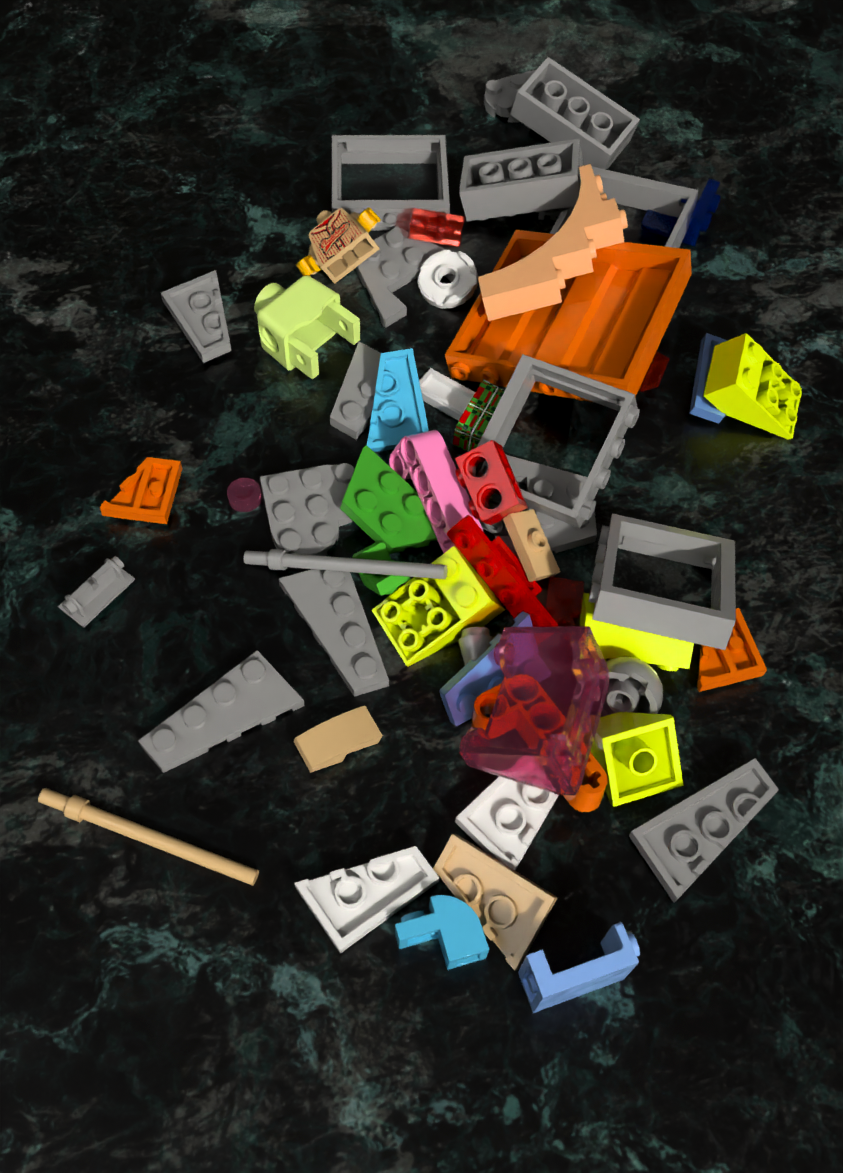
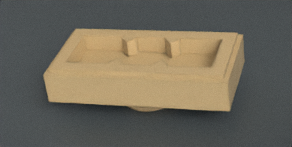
[503,509,560,582]

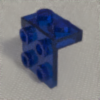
[641,179,721,246]

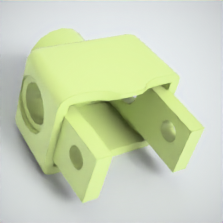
[254,275,360,379]

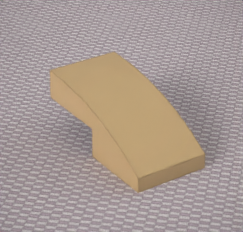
[293,705,383,773]

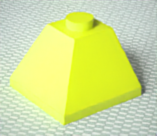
[585,712,683,807]

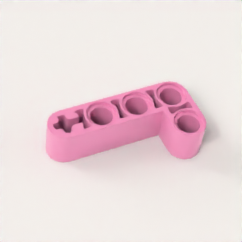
[389,430,484,553]

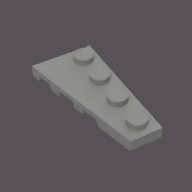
[279,569,389,697]

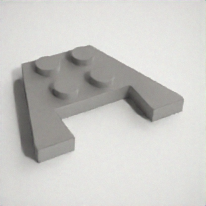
[355,227,475,328]
[495,454,597,560]

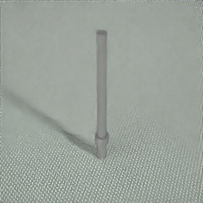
[243,549,448,579]

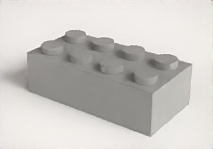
[510,57,640,170]
[459,138,584,221]

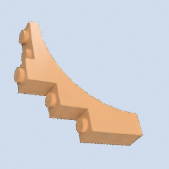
[478,164,628,321]

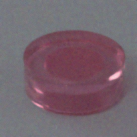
[227,478,262,512]

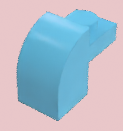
[395,895,489,970]

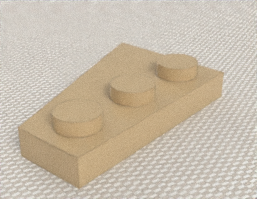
[433,834,558,971]

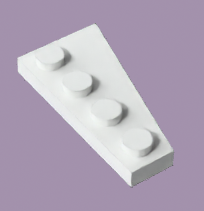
[455,728,589,870]

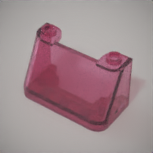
[459,626,609,795]

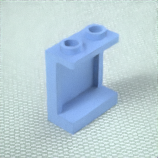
[518,922,640,1013]

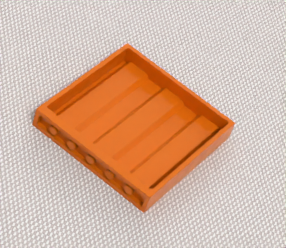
[445,230,692,402]

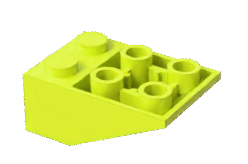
[703,333,802,440]
[372,546,505,667]

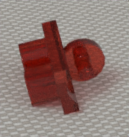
[407,208,465,247]

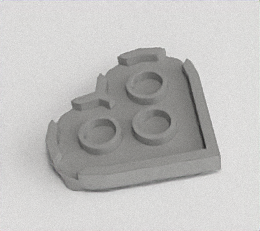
[484,69,537,129]
[260,463,355,556]

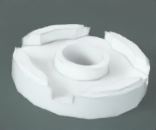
[418,250,478,309]

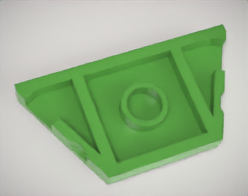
[340,445,437,554]

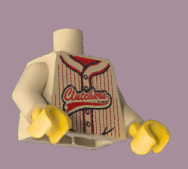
[296,207,381,284]

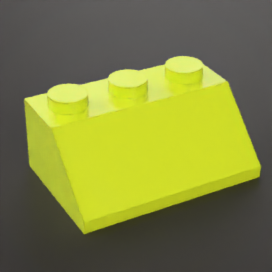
[578,593,694,671]

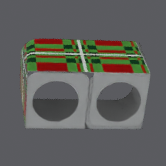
[453,379,505,451]

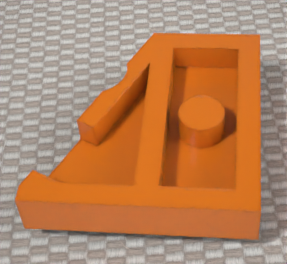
[100,457,182,524]
[697,608,767,692]

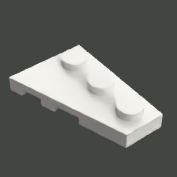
[294,846,439,953]

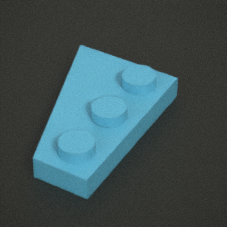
[367,348,429,452]

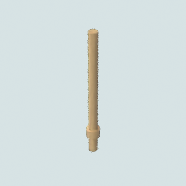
[38,788,259,886]

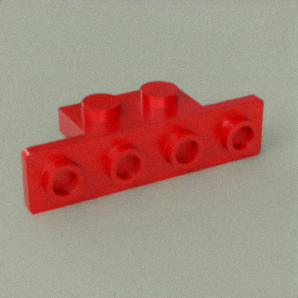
[447,515,558,641]

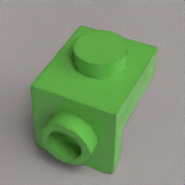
[352,541,411,596]

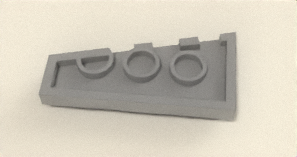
[139,650,305,773]
[629,758,779,903]

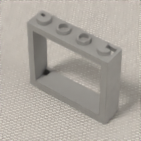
[332,135,450,231]
[550,167,699,248]
[476,354,640,528]
[588,514,736,650]

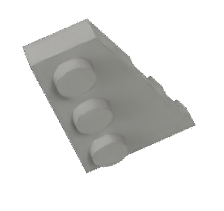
[161,270,231,363]
[330,341,381,440]

